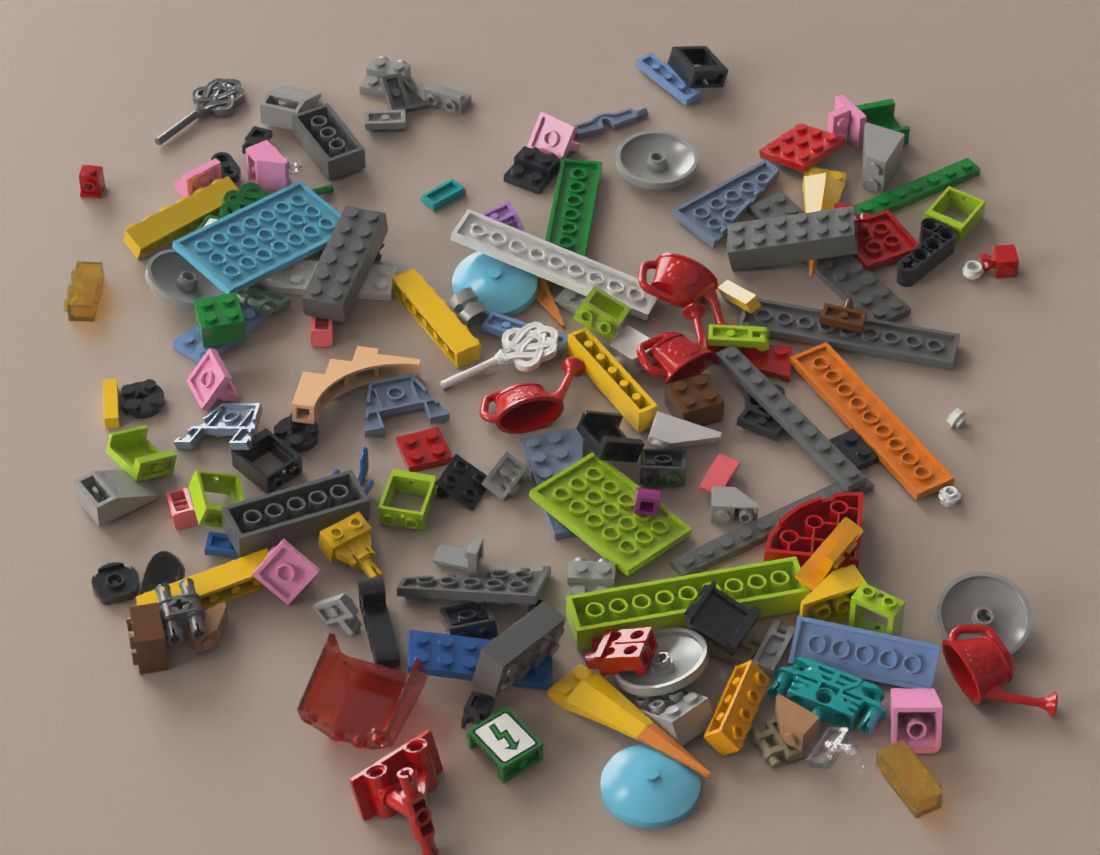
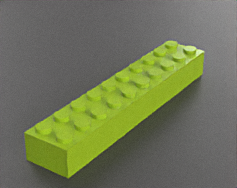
[566,556,810,650]

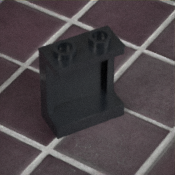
[576,410,645,463]
[684,580,762,656]

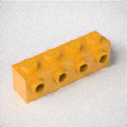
[704,660,771,756]

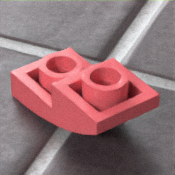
[699,454,740,495]

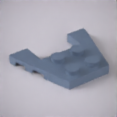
[364,373,450,438]
[174,403,263,450]

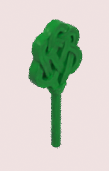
[219,182,334,218]

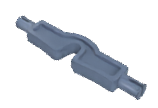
[574,108,648,140]

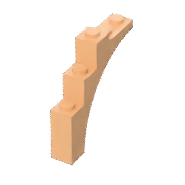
[292,346,421,424]

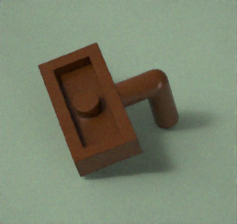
[819,298,867,333]

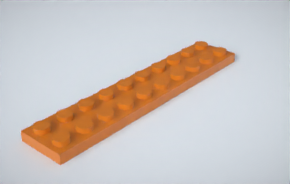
[790,342,955,501]

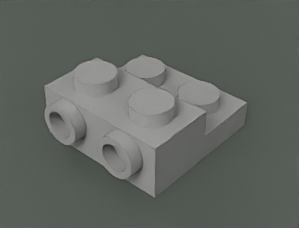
[359,56,411,98]
[566,557,615,596]

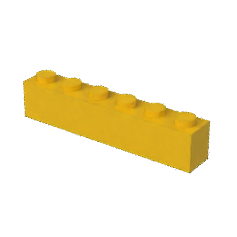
[123,176,239,260]
[392,268,481,369]
[567,327,658,433]
[136,548,269,611]

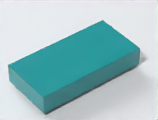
[421,179,466,212]

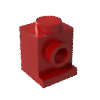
[79,165,105,199]

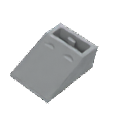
[260,85,322,131]
[74,469,160,527]
[632,688,714,746]

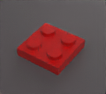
[396,427,453,472]

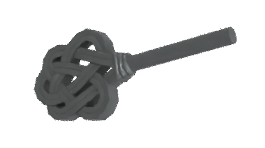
[155,78,245,146]

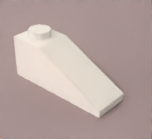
[647,411,722,449]

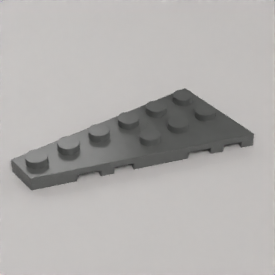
[397,566,551,606]

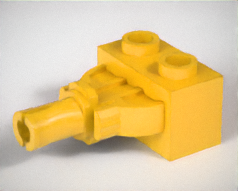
[318,511,384,578]

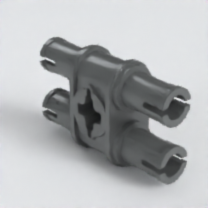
[155,578,207,645]

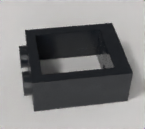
[668,46,729,88]
[231,428,303,494]

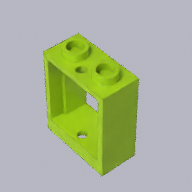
[924,186,986,245]
[573,286,631,341]
[378,469,437,531]
[188,470,246,528]
[848,582,905,637]

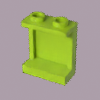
[105,425,177,482]

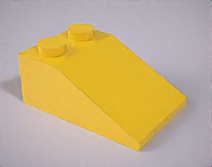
[800,564,867,624]

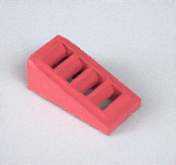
[311,316,333,347]
[165,488,198,530]

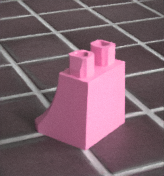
[890,688,943,753]

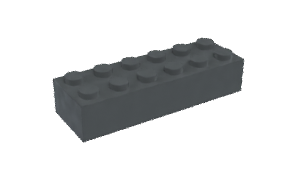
[302,206,388,323]
[727,206,859,271]
[222,469,370,558]

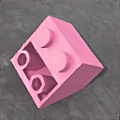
[245,140,291,193]

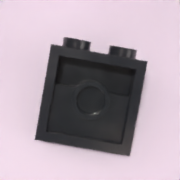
[504,146,560,194]
[639,449,686,487]
[439,602,498,640]

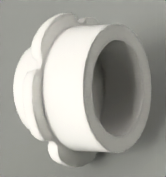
[962,260,984,280]
[946,408,967,428]
[938,486,961,507]

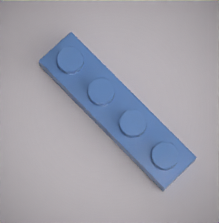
[636,53,702,106]
[482,311,567,357]

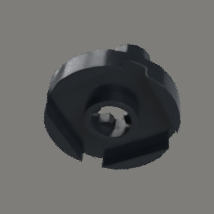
[119,379,165,419]
[274,413,319,453]
[91,562,140,605]

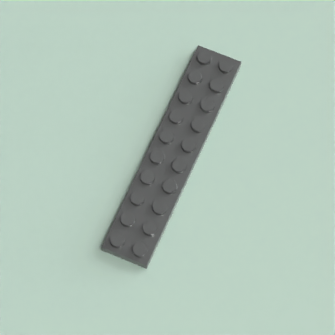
[748,191,911,322]
[738,298,960,369]

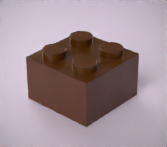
[665,373,724,426]
[126,602,169,674]

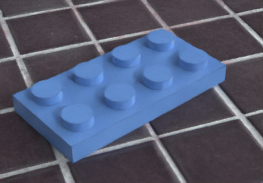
[172,301,265,364]

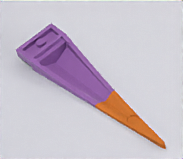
[482,201,565,330]

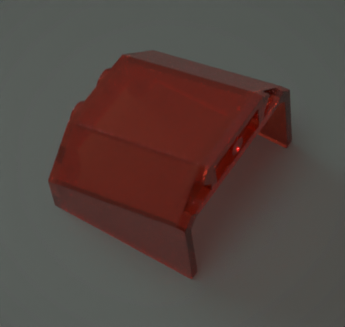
[297,633,427,750]

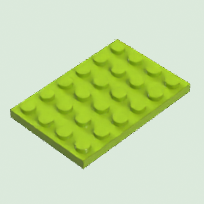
[529,452,693,576]

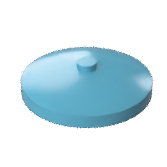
[452,252,538,319]
[601,744,701,829]

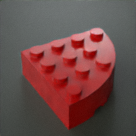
[764,492,864,577]

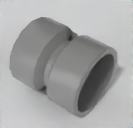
[449,287,488,328]

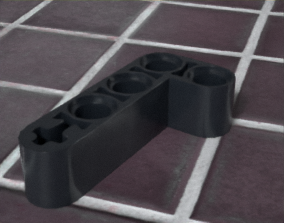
[896,218,956,287]
[358,576,401,670]

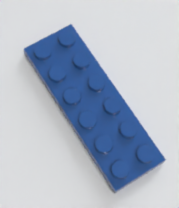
[407,630,553,690]

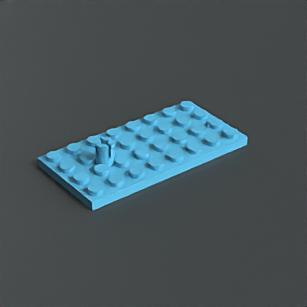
[172,181,341,294]

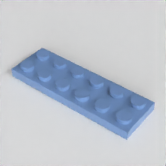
[788,616,941,689]

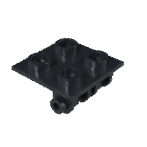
[435,454,487,511]

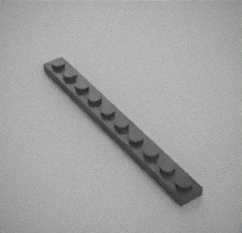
[715,345,867,492]
[670,478,874,576]

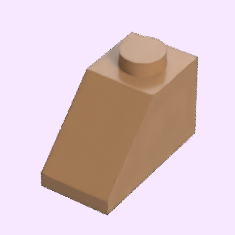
[183,602,228,655]
[775,694,820,751]

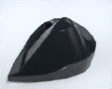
[140,550,186,595]

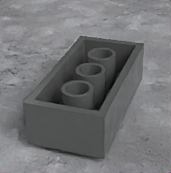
[292,103,366,181]
[472,601,566,698]

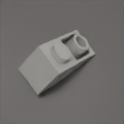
[711,486,758,523]

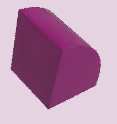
[634,488,660,516]

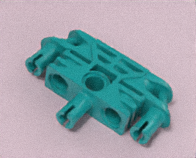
[768,657,886,735]

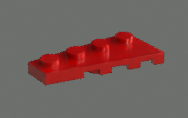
[707,340,792,383]

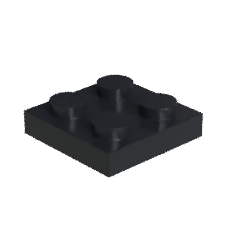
[829,429,879,471]

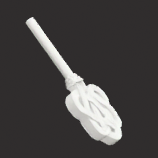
[440,322,559,390]

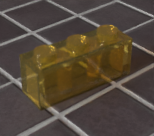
[64,261,104,322]
[875,740,944,819]

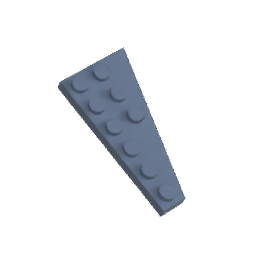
[672,159,780,248]
[519,428,584,540]

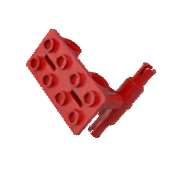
[349,730,443,855]

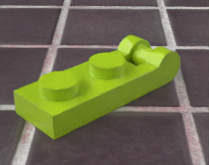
[708,324,770,351]

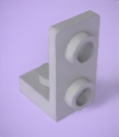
[433,535,484,572]

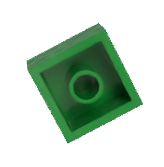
[194,292,247,348]

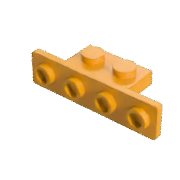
[795,517,864,591]

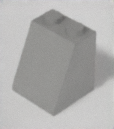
[862,122,905,194]

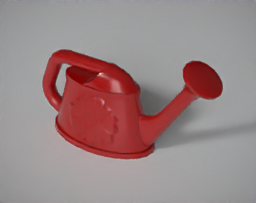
[638,253,729,325]
[636,303,716,384]
[479,357,585,434]
[942,624,1058,718]

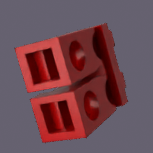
[585,627,658,676]

